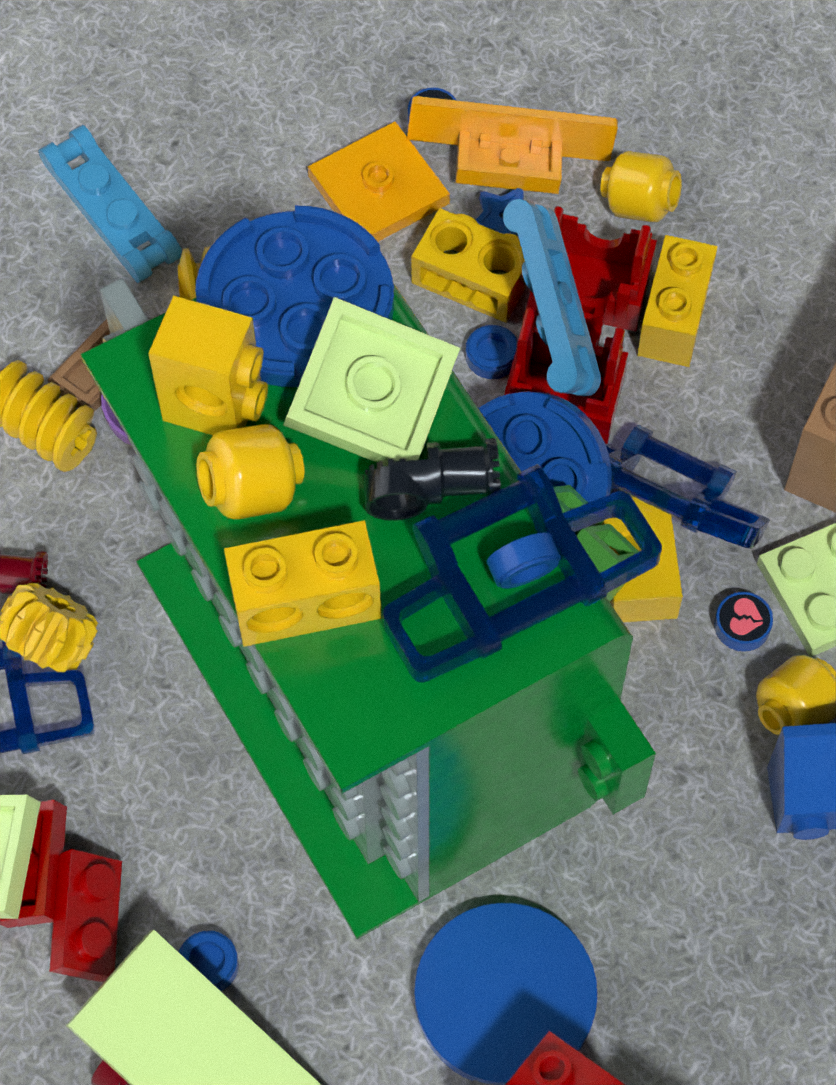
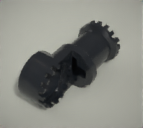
[363,438,501,520]

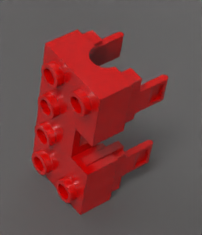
[504,206,657,446]

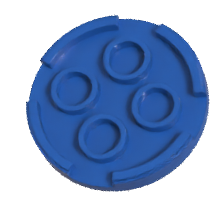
[195,205,394,387]
[479,391,612,516]
[414,903,597,1085]

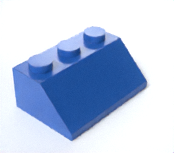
[767,723,836,840]

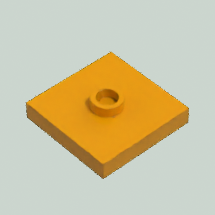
[308,121,450,242]

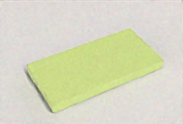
[66,930,321,1085]

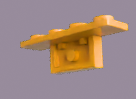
[407,96,618,194]

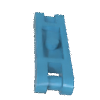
[38,125,182,283]
[503,199,601,396]

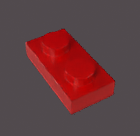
[0,800,67,928]
[49,849,122,982]

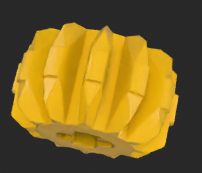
[0,583,98,672]

